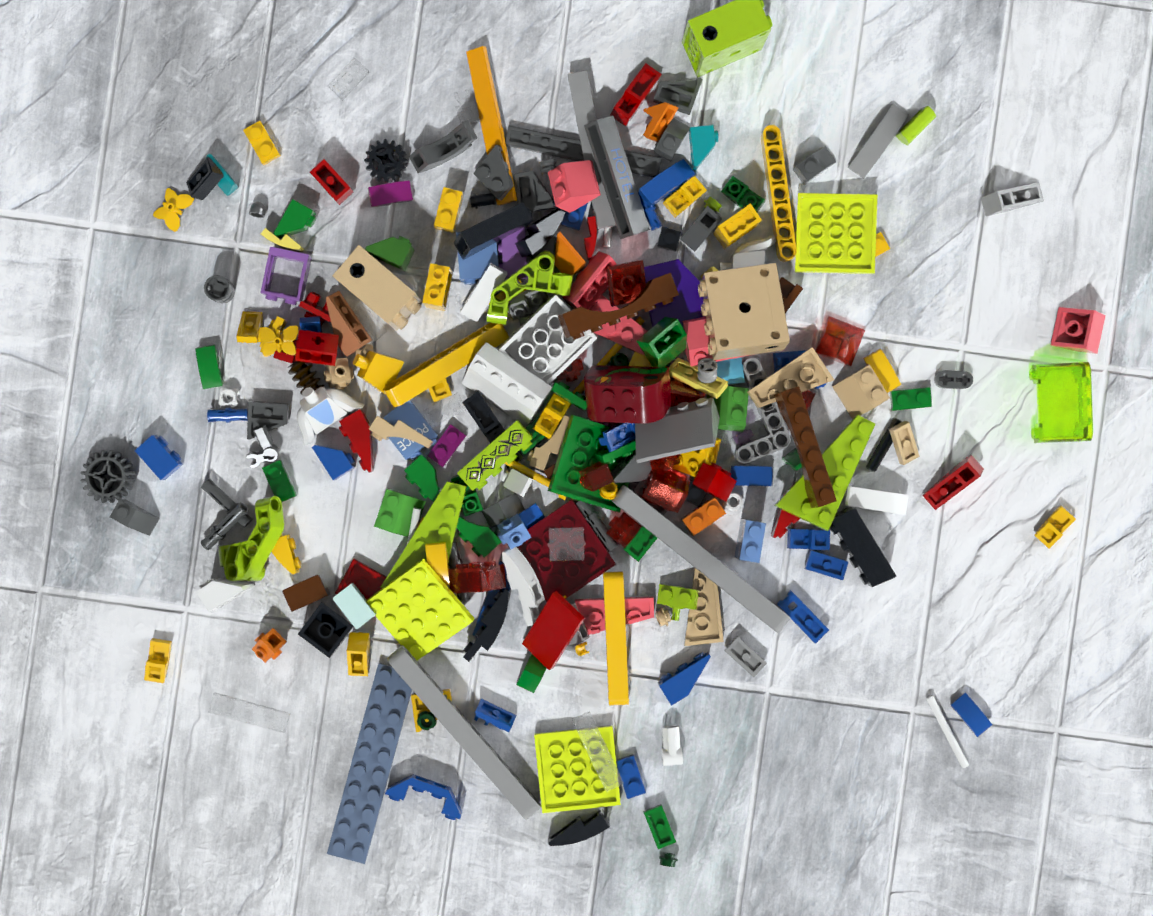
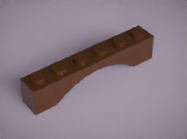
[558,272,679,340]
[774,386,837,508]

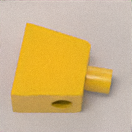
[353,351,404,395]

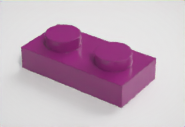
[427,424,466,467]

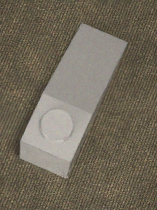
[981,182,1044,216]

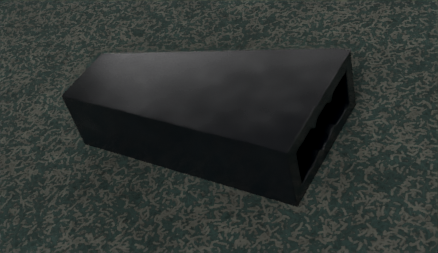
[454,202,532,260]

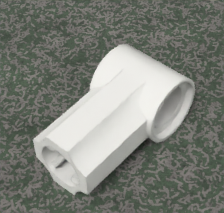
[662,725,683,766]

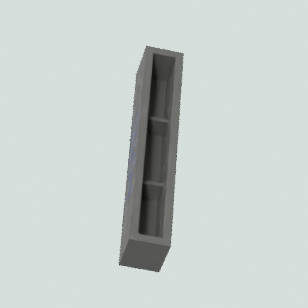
[584,116,650,239]

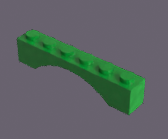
[404,454,501,558]

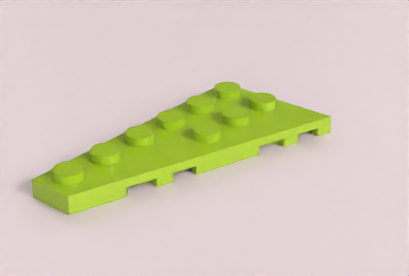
[774,415,875,531]
[381,481,467,588]

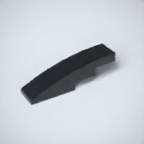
[462,391,524,469]

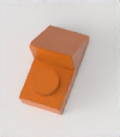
[643,102,678,142]

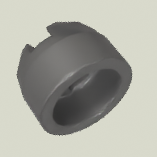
[249,202,266,218]

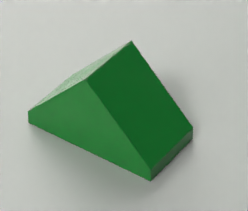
[516,653,546,693]

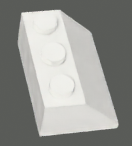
[196,577,254,612]

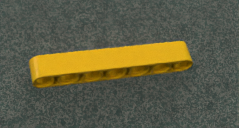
[761,125,797,262]
[383,322,509,407]
[603,571,629,706]

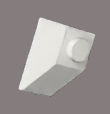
[501,468,533,497]

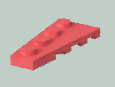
[590,295,648,356]
[575,596,654,635]

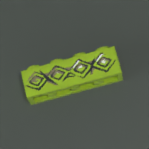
[457,420,533,491]

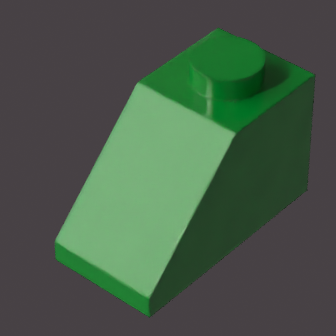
[273,199,316,238]

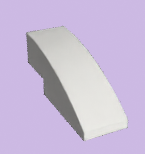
[845,486,909,515]

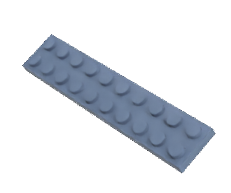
[327,663,412,864]

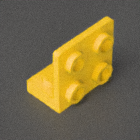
[668,438,721,477]

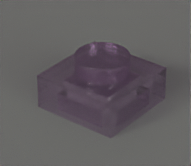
[731,429,754,446]

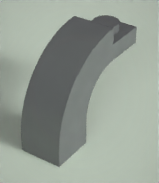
[409,120,477,174]

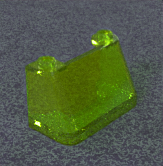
[1029,362,1093,443]

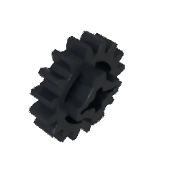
[364,139,408,183]

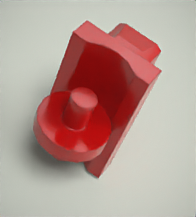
[299,291,331,326]

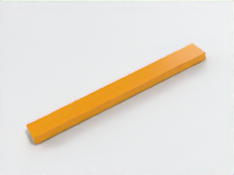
[466,46,517,206]

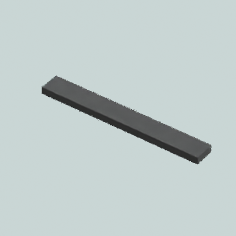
[505,125,662,177]

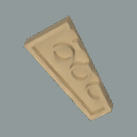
[747,347,834,408]
[684,568,724,646]

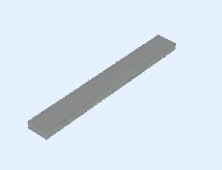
[568,70,616,230]

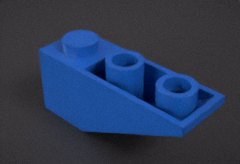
[658,652,711,706]

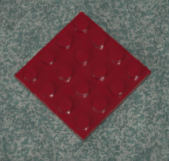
[507,499,616,602]

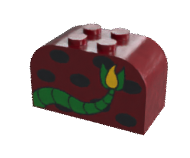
[584,365,672,424]

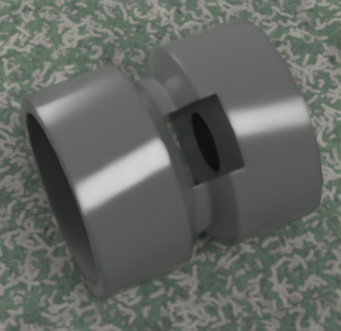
[204,275,235,304]

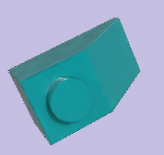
[689,125,718,170]

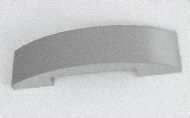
[848,104,909,179]

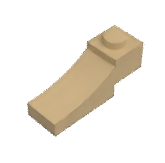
[527,415,570,471]
[369,416,433,448]

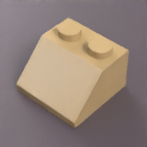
[832,364,890,420]

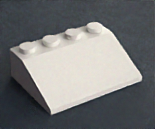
[498,294,597,385]
[462,342,552,427]

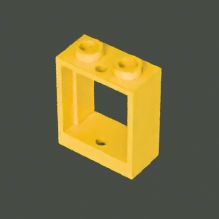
[713,203,762,249]
[422,263,453,311]

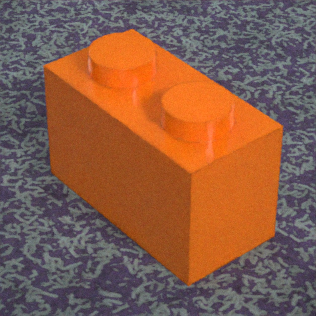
[681,497,726,536]

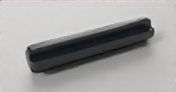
[866,418,902,472]

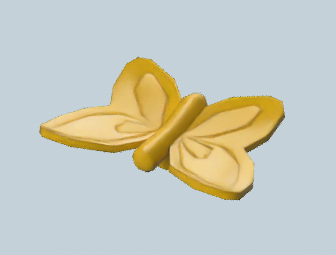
[153,188,194,232]
[258,325,299,357]

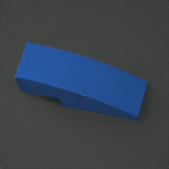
[638,159,695,208]

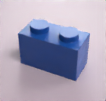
[134,435,183,480]

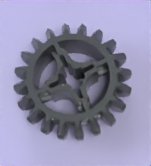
[80,450,135,503]

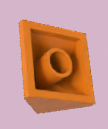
[555,232,586,276]

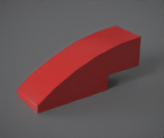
[610,63,662,126]

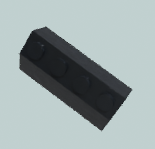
[830,507,896,587]

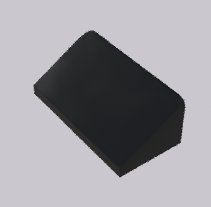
[186,157,224,200]

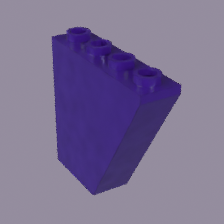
[639,259,706,327]

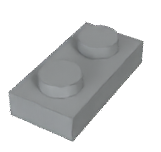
[724,636,767,677]

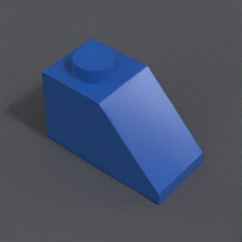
[312,445,355,480]

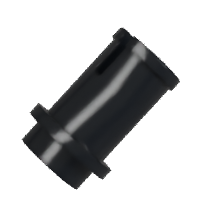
[470,193,495,209]

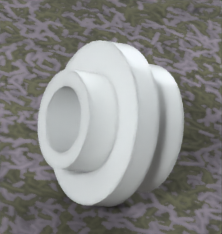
[723,491,743,511]

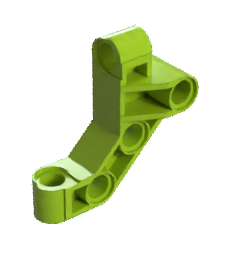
[487,250,573,325]
[218,496,284,581]

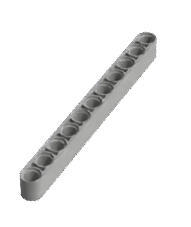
[611,485,791,634]
[387,645,542,820]

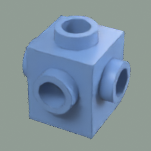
[497,514,531,549]

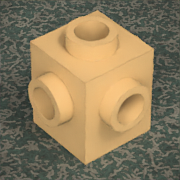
[324,358,354,390]

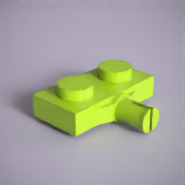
[657,584,699,621]

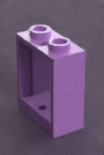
[260,247,312,305]

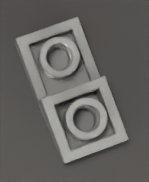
[508,289,549,320]

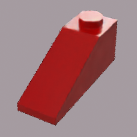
[923,454,984,510]

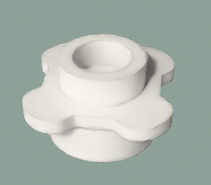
[218,387,239,408]

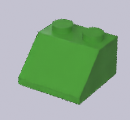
[365,236,415,271]
[706,386,749,432]
[374,489,426,537]

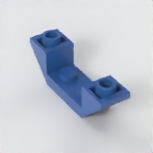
[385,774,462,820]

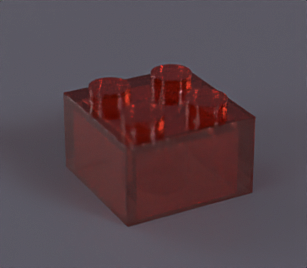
[449,561,506,593]

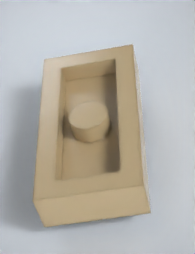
[889,421,920,465]

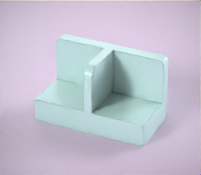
[333,583,376,629]

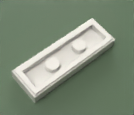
[460,263,507,322]

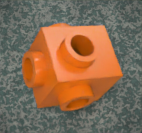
[252,628,287,663]

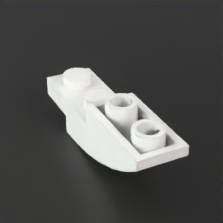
[502,547,545,626]

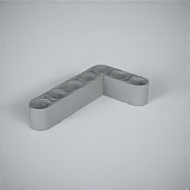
[734,357,791,463]

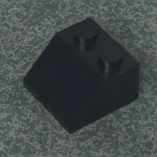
[298,602,353,658]

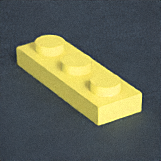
[669,358,728,399]

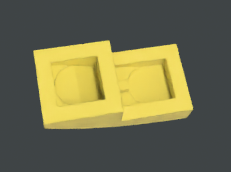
[261,228,304,252]

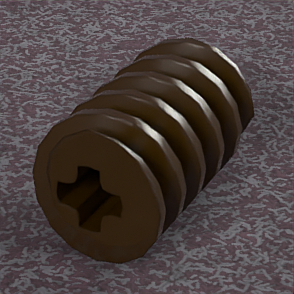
[288,361,325,395]

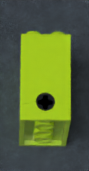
[682,0,773,78]

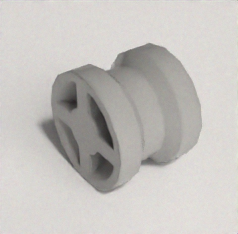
[697,358,718,383]

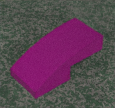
[368,180,413,207]

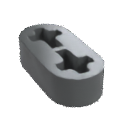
[934,370,973,389]

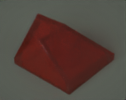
[815,316,865,367]

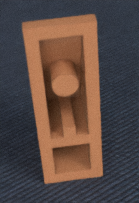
[326,291,372,357]

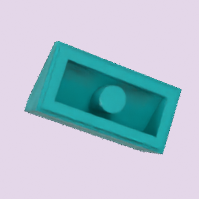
[206,154,238,196]

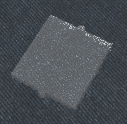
[547,527,586,561]

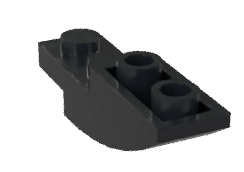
[463,588,510,662]

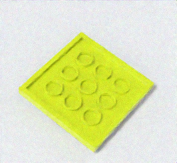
[795,193,878,274]
[366,558,475,661]
[534,725,621,813]

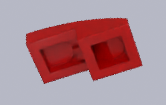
[584,216,597,260]

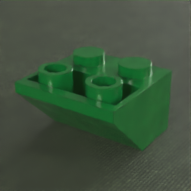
[637,317,687,367]

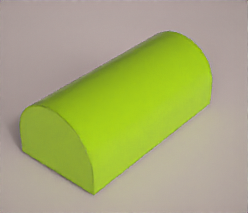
[896,106,936,146]

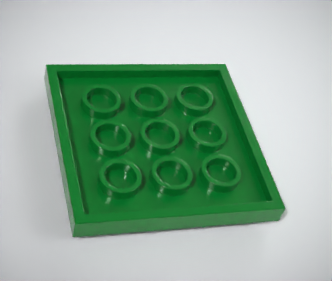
[548,415,636,513]

